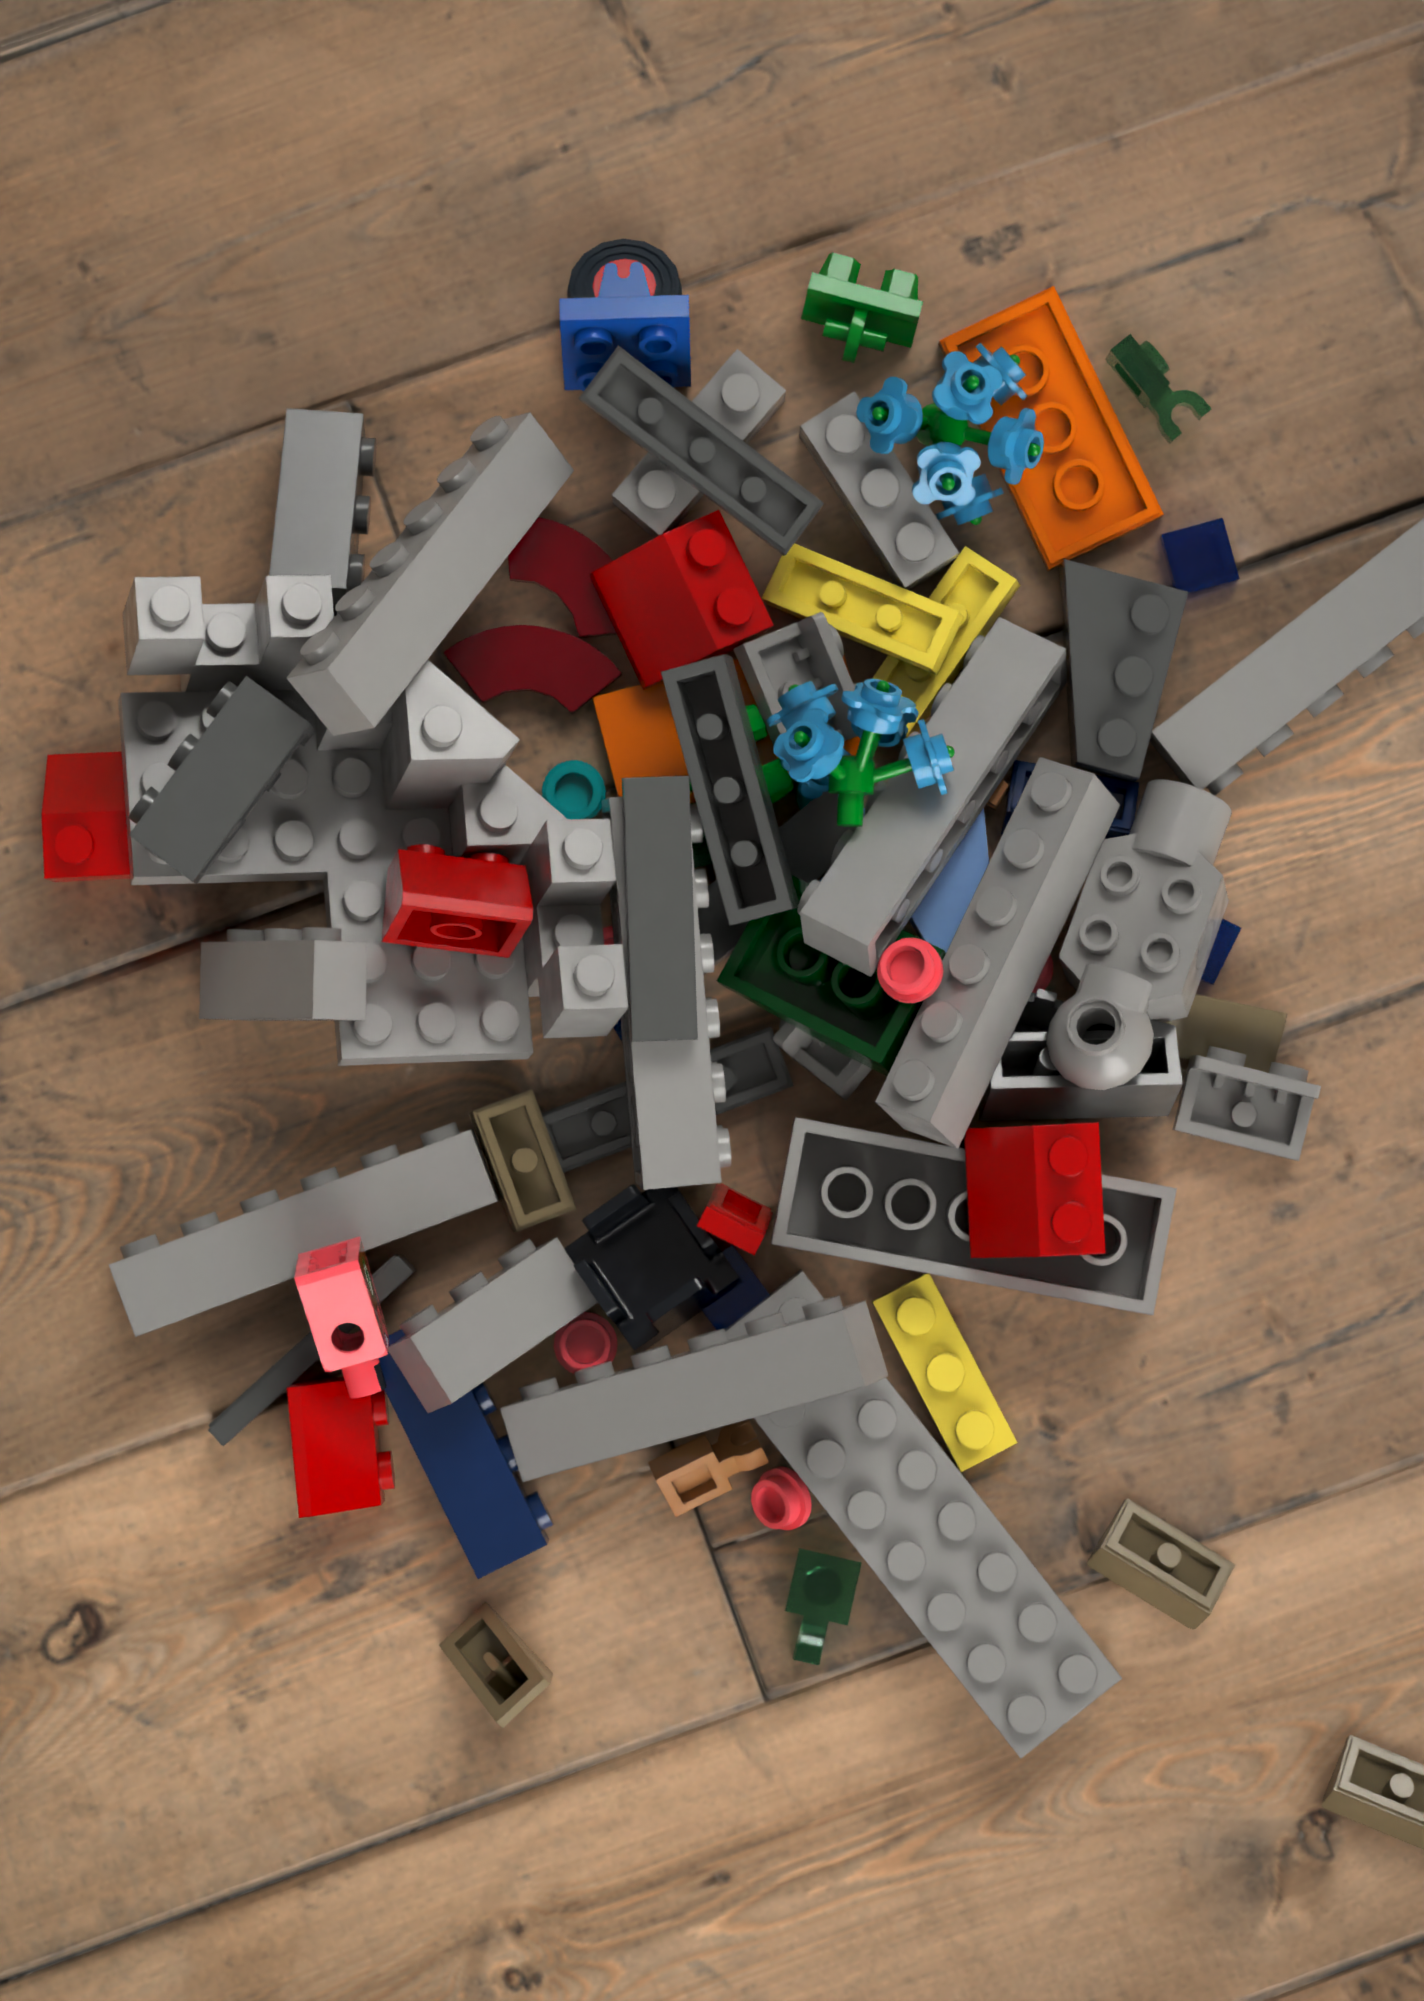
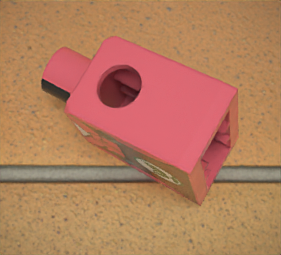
[294,1236,389,1398]

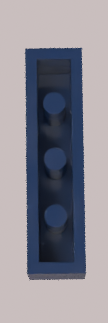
[379,1329,554,1579]

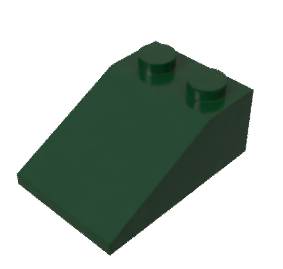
[716,875,946,1076]

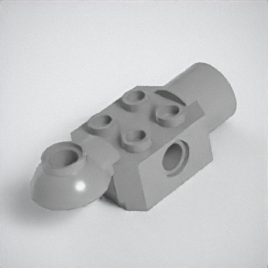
[1046,779,1232,1090]

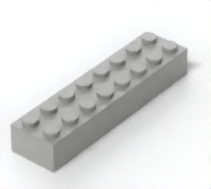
[725,1269,1122,1758]

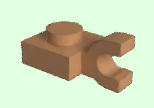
[648,1419,769,1517]

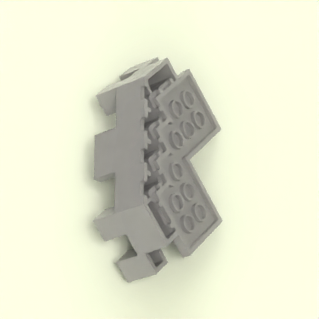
[118,575,628,1066]

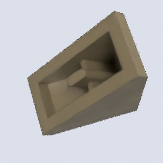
[439,1602,553,1728]

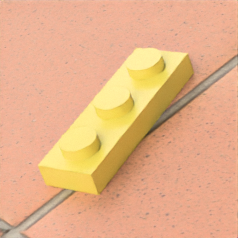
[762,543,964,675]
[872,546,1020,738]
[872,1273,1017,1472]

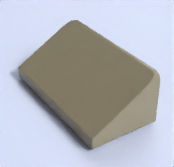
[1163,994,1287,1073]
[469,1089,576,1232]
[1087,1498,1235,1629]
[1321,1735,1424,1849]

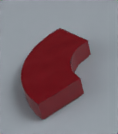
[508,517,617,638]
[443,625,622,714]

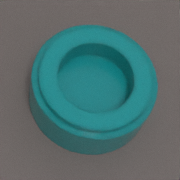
[542,760,606,819]

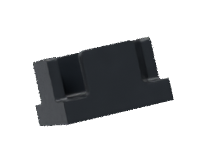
[564,1184,743,1354]

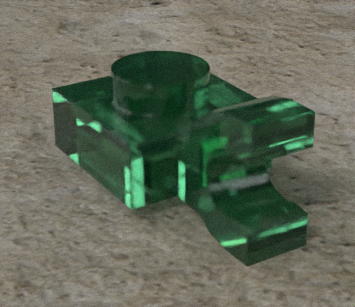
[1105,334,1211,444]
[784,1548,862,1665]

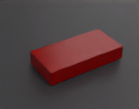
[697,1183,773,1256]

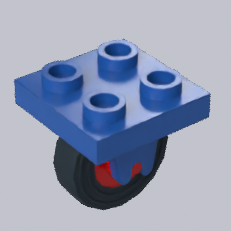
[559,239,691,391]

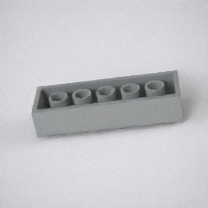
[601,796,731,1190]
[771,1117,1177,1315]

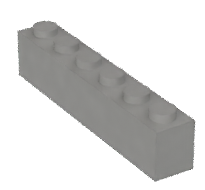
[287,412,574,736]
[1149,518,1424,795]
[797,617,1067,977]
[875,757,1120,1148]
[109,1122,500,1337]
[500,1295,889,1482]

